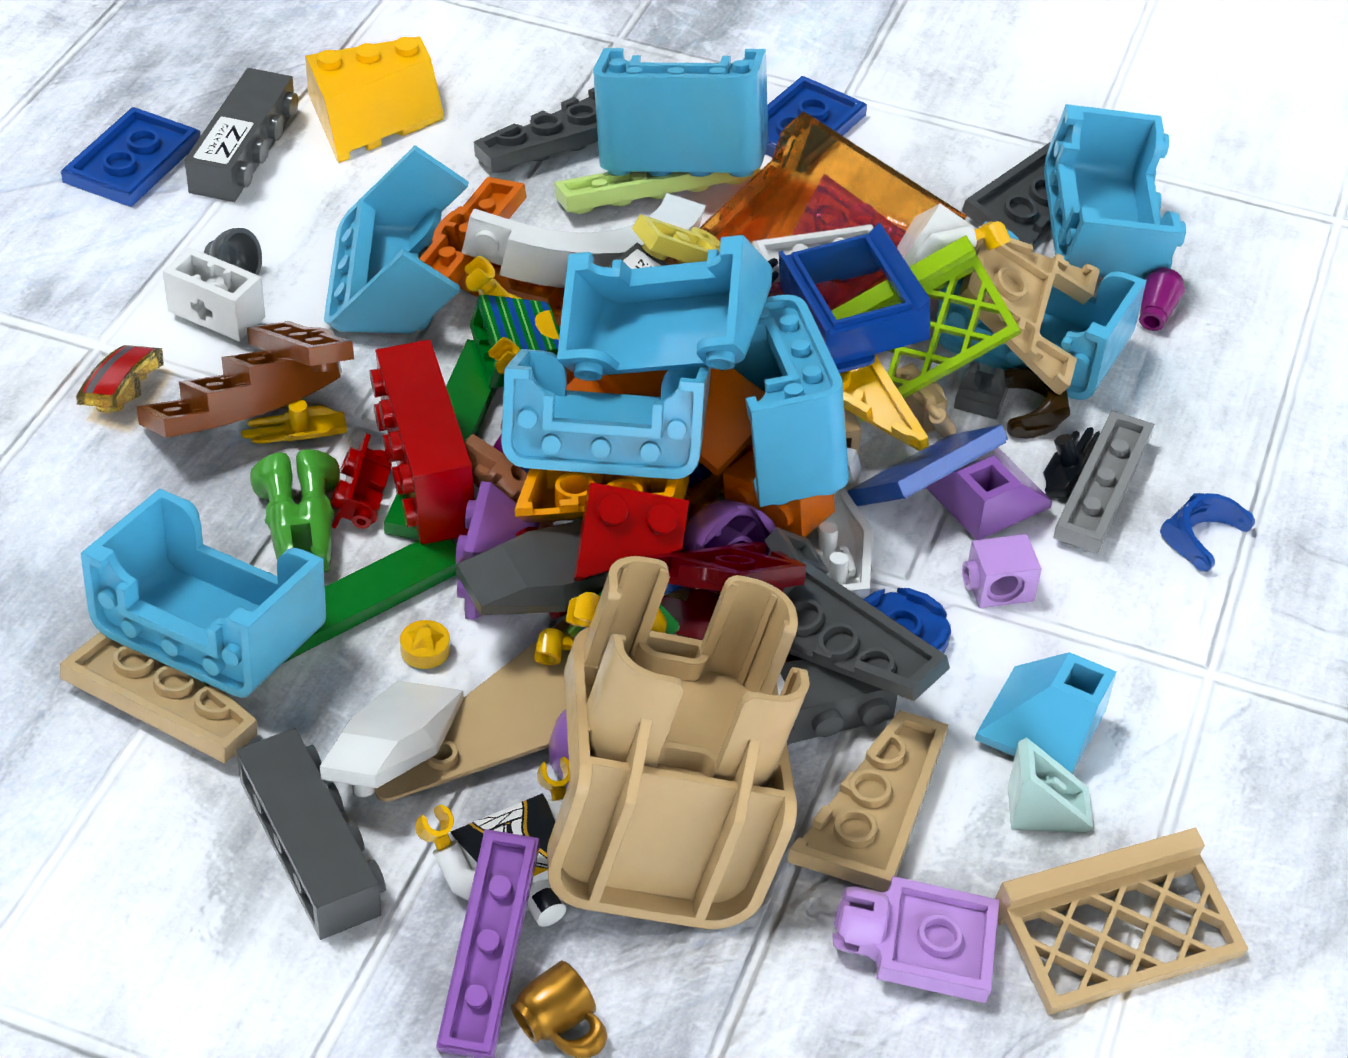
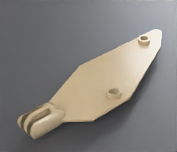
[375,590,721,802]

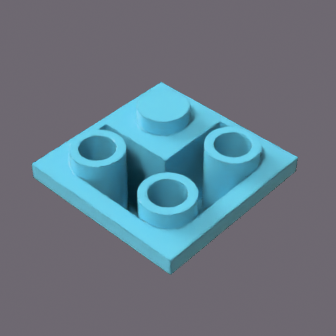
[975,652,1117,774]

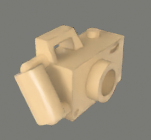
[895,363,956,438]

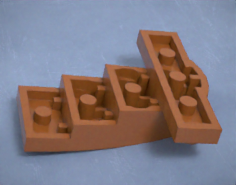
[136,321,354,438]

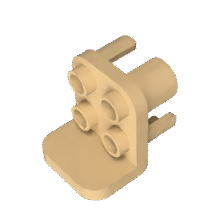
[547,556,810,929]

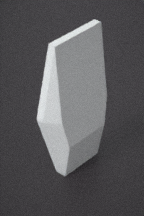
[805,487,873,599]
[320,680,464,797]

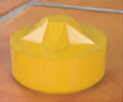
[400,620,450,669]

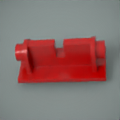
[330,433,392,529]

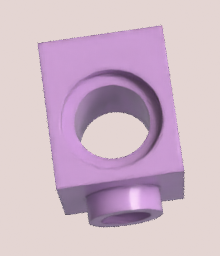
[962,534,1042,608]

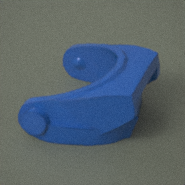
[1160,493,1255,572]

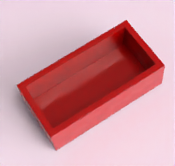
[369,339,475,545]

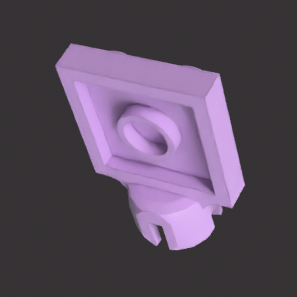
[832,876,999,1003]

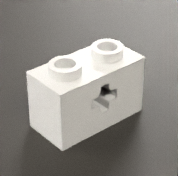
[162,247,266,342]

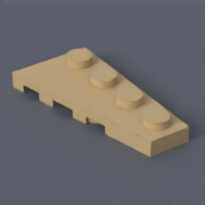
[60,632,257,764]
[787,710,949,892]

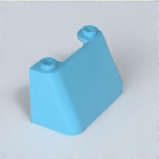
[557,235,773,381]
[501,349,711,479]

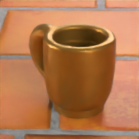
[511,960,608,1058]

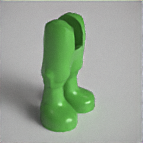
[250,449,340,572]

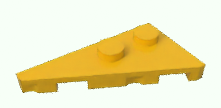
[840,354,929,451]

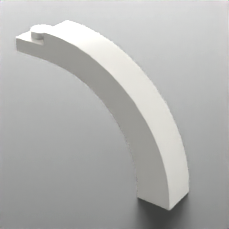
[462,193,706,288]

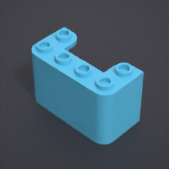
[593,48,768,177]
[1044,104,1186,279]
[935,221,1147,400]
[733,295,849,507]
[81,488,326,698]

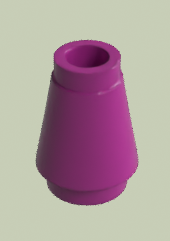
[1139,267,1185,331]

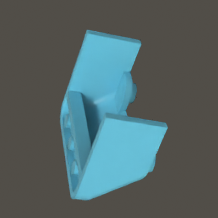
[324,145,469,334]

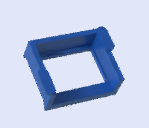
[779,222,930,373]

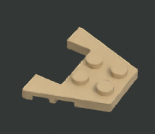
[958,238,1100,395]

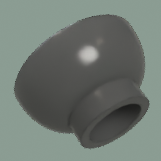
[204,228,262,276]

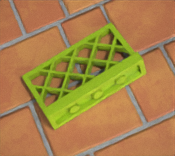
[831,235,1021,423]

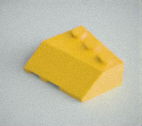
[305,36,443,163]

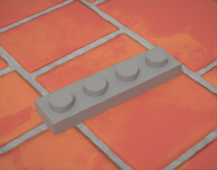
[1053,410,1155,554]

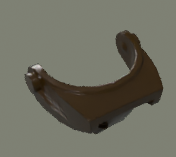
[1004,367,1070,439]

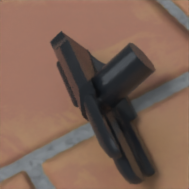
[1043,427,1100,497]

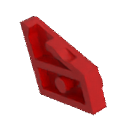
[573,482,689,581]

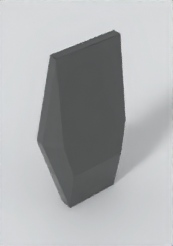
[456,520,608,615]

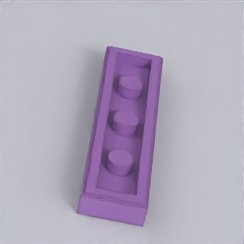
[436,829,540,1058]

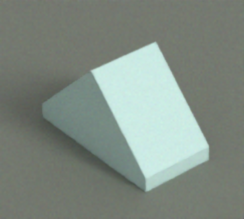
[1008,737,1094,833]

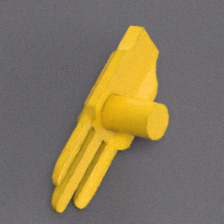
[241,399,347,444]

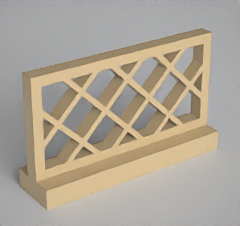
[995,827,1249,1015]

